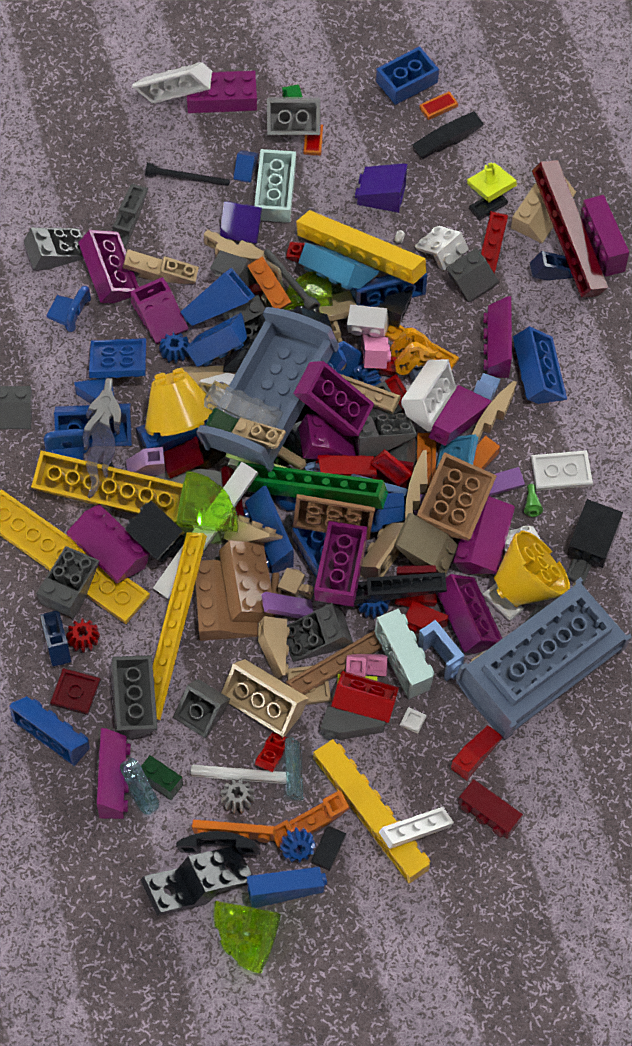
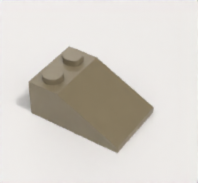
[394,513,458,576]

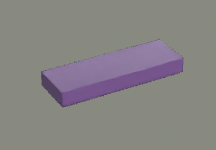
[261,592,313,618]

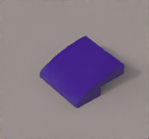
[220,201,262,243]

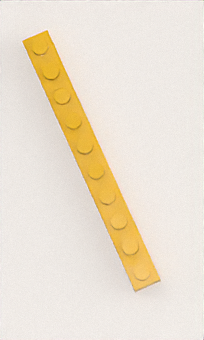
[153,532,207,721]

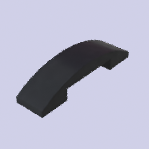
[176,831,261,855]

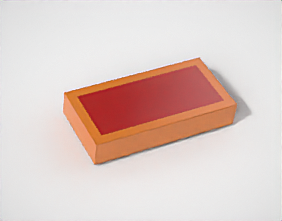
[419,91,458,120]
[304,125,323,156]

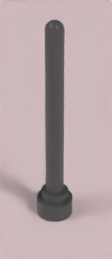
[264,249,320,310]

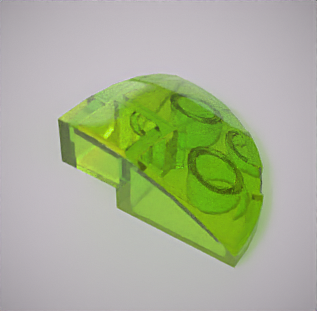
[283,271,333,310]
[176,471,238,533]
[214,901,281,974]

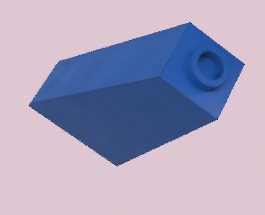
[181,268,255,326]
[247,867,327,909]

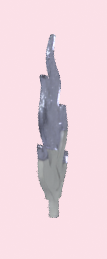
[83,378,121,498]

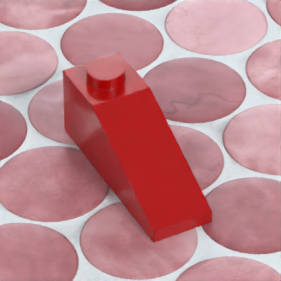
[451,725,503,781]

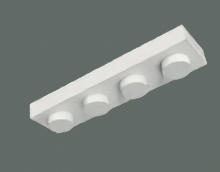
[379,807,454,849]

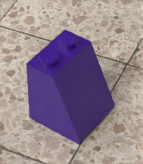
[355,163,408,213]

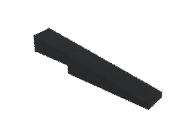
[329,572,447,607]

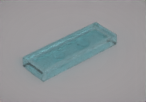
[285,737,303,801]

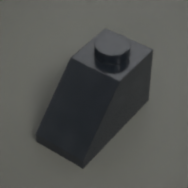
[378,290,413,328]

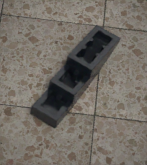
[412,111,484,160]

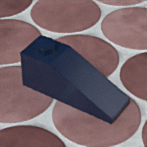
[530,251,573,281]
[40,611,72,667]

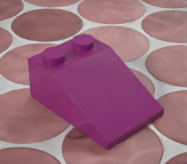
[299,414,356,460]

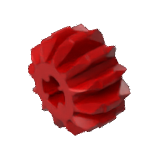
[66,618,100,653]

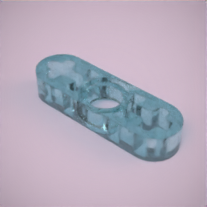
[120,758,159,815]

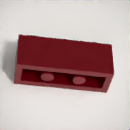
[458,779,523,839]

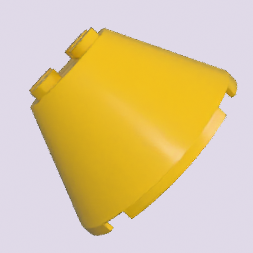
[145,368,217,436]
[494,530,570,607]

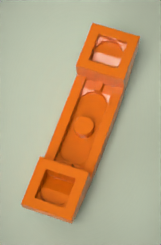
[274,790,350,848]

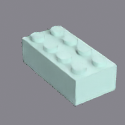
[255,149,296,223]
[374,609,434,699]

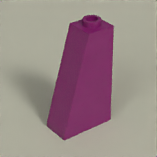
[429,385,492,446]

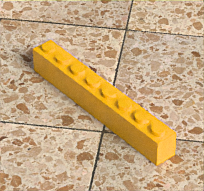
[296,210,426,284]
[313,739,430,884]

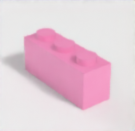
[361,334,391,369]

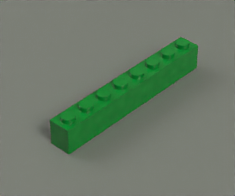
[236,462,388,509]

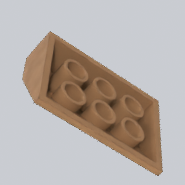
[416,452,497,541]
[293,494,375,540]
[196,560,258,641]

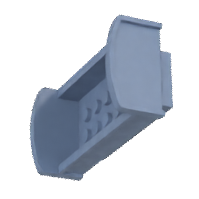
[196,307,339,472]
[455,577,632,740]

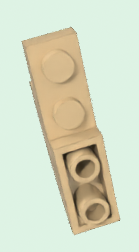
[203,229,270,263]
[123,249,199,284]

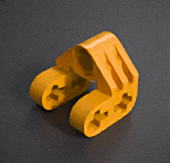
[390,328,439,375]

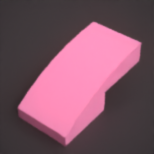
[346,654,388,677]

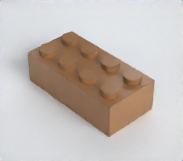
[219,540,275,623]

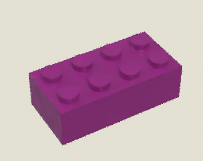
[187,71,257,114]
[580,195,629,277]
[293,361,374,436]
[314,521,367,607]

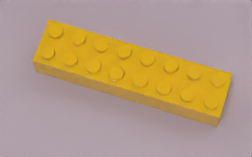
[31,450,191,525]

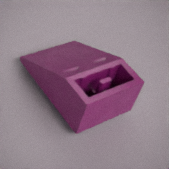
[130,277,189,344]

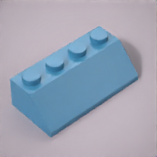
[298,242,379,290]

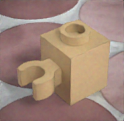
[278,568,314,599]

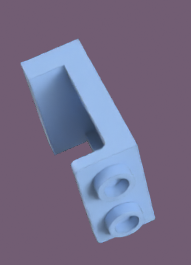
[418,620,464,681]

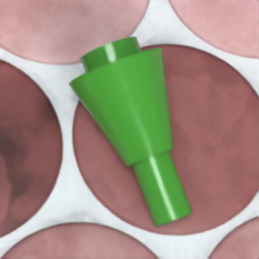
[524,484,543,517]

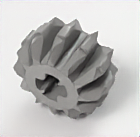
[221,779,255,814]

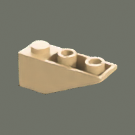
[232,418,286,449]
[223,515,283,543]
[258,616,289,680]

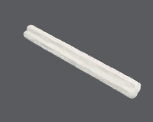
[191,765,291,784]

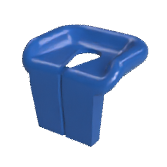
[47,286,91,332]
[327,341,363,378]
[43,429,90,460]
[371,493,405,532]

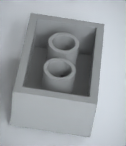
[267,97,321,135]

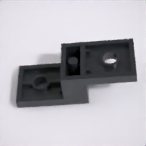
[140,846,252,916]

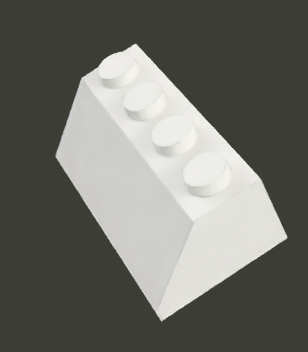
[132,62,212,103]
[401,359,456,432]

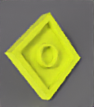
[467,163,517,202]

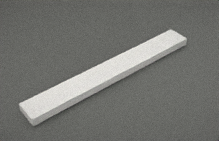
[153,462,258,600]

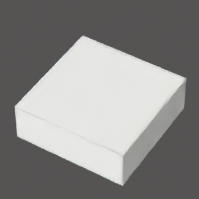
[400,707,427,734]

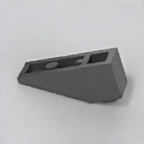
[321,706,385,740]

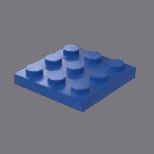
[89,338,146,379]

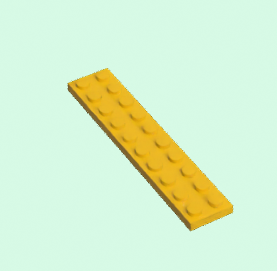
[0,489,150,624]

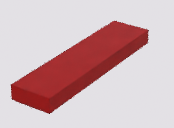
[481,211,508,274]

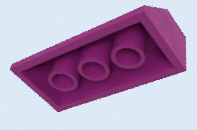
[78,230,139,303]
[483,296,512,378]
[453,496,515,574]
[66,504,150,583]
[437,574,503,654]
[97,728,131,819]

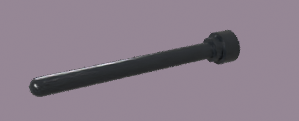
[145,162,230,186]

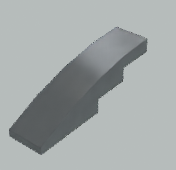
[112,183,148,248]

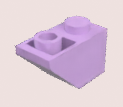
[126,447,165,476]

